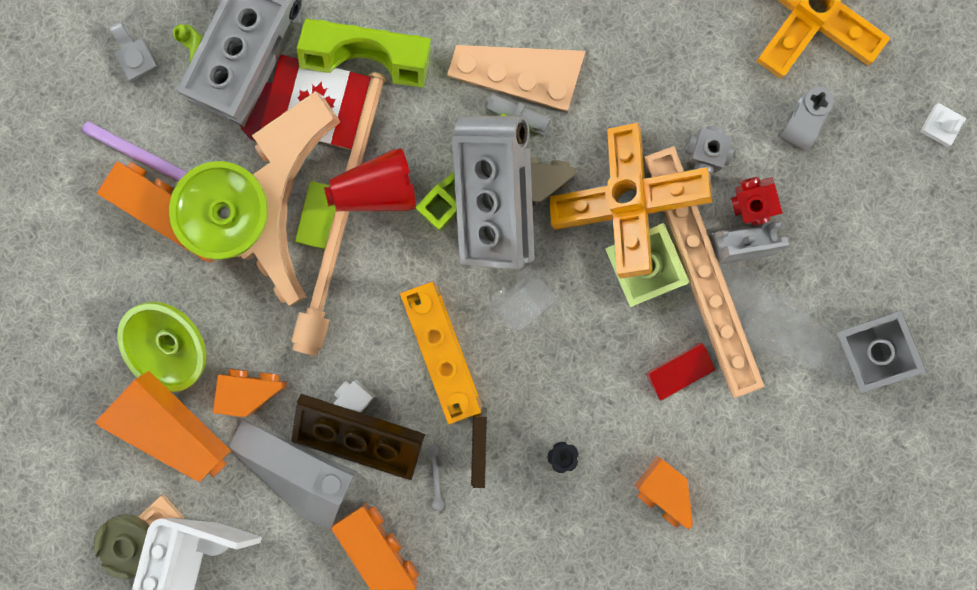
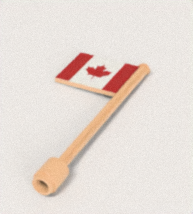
[261,54,387,356]

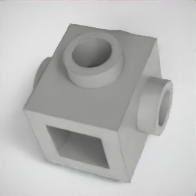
[685,126,734,175]

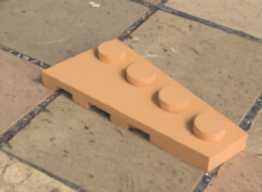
[447,45,586,113]

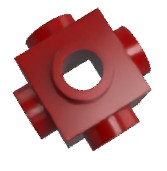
[731,177,783,225]

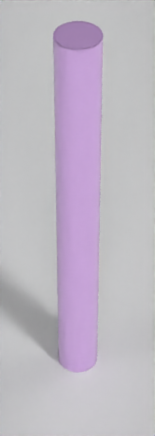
[82,121,187,182]

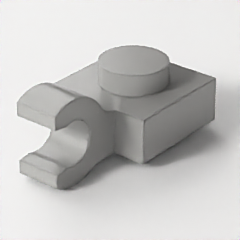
[109,21,159,82]

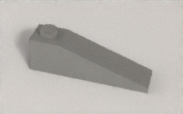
[229,419,357,530]

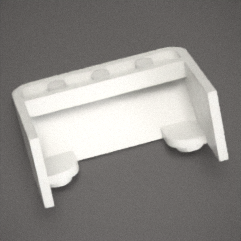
[132,518,262,590]

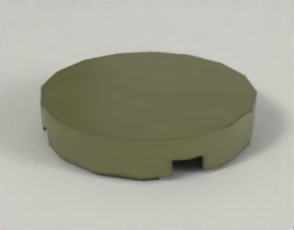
[94,514,149,579]

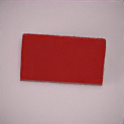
[645,343,715,401]

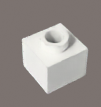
[334,380,375,413]

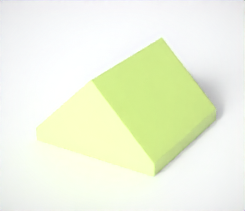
[605,223,690,307]

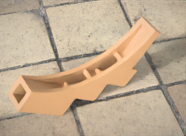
[237,91,340,306]

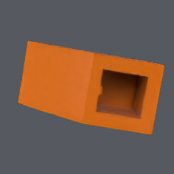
[213,368,287,417]
[634,456,693,530]

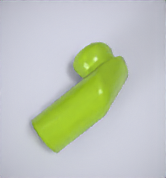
[173,24,203,64]

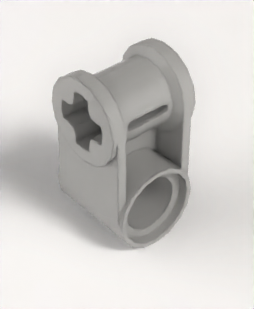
[778,87,834,151]

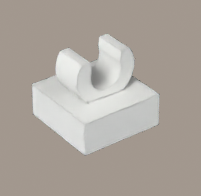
[920,103,966,147]

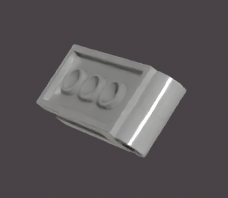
[176,0,303,127]
[452,115,535,270]

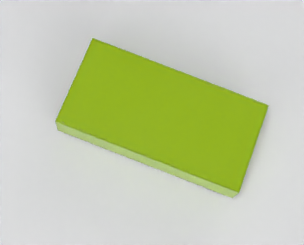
[295,181,336,249]

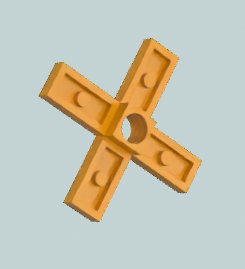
[756,0,890,79]
[550,123,713,279]

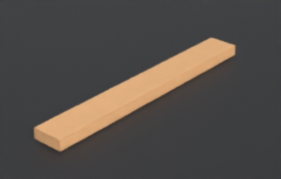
[643,146,765,398]

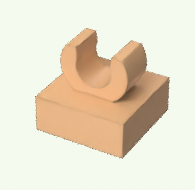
[138,495,185,526]

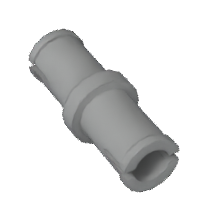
[486,94,551,137]

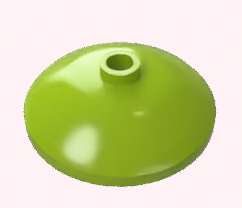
[169,161,268,260]
[117,301,206,392]

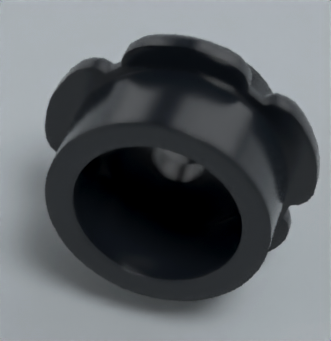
[547,442,579,473]

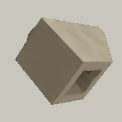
[531,157,577,205]

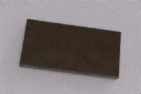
[291,394,425,480]
[471,407,487,488]

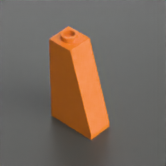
[95,371,232,482]

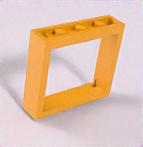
[400,281,482,425]

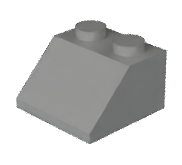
[837,309,926,393]

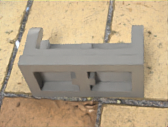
[709,221,789,265]

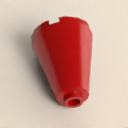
[324,148,416,212]

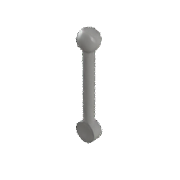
[428,444,445,511]

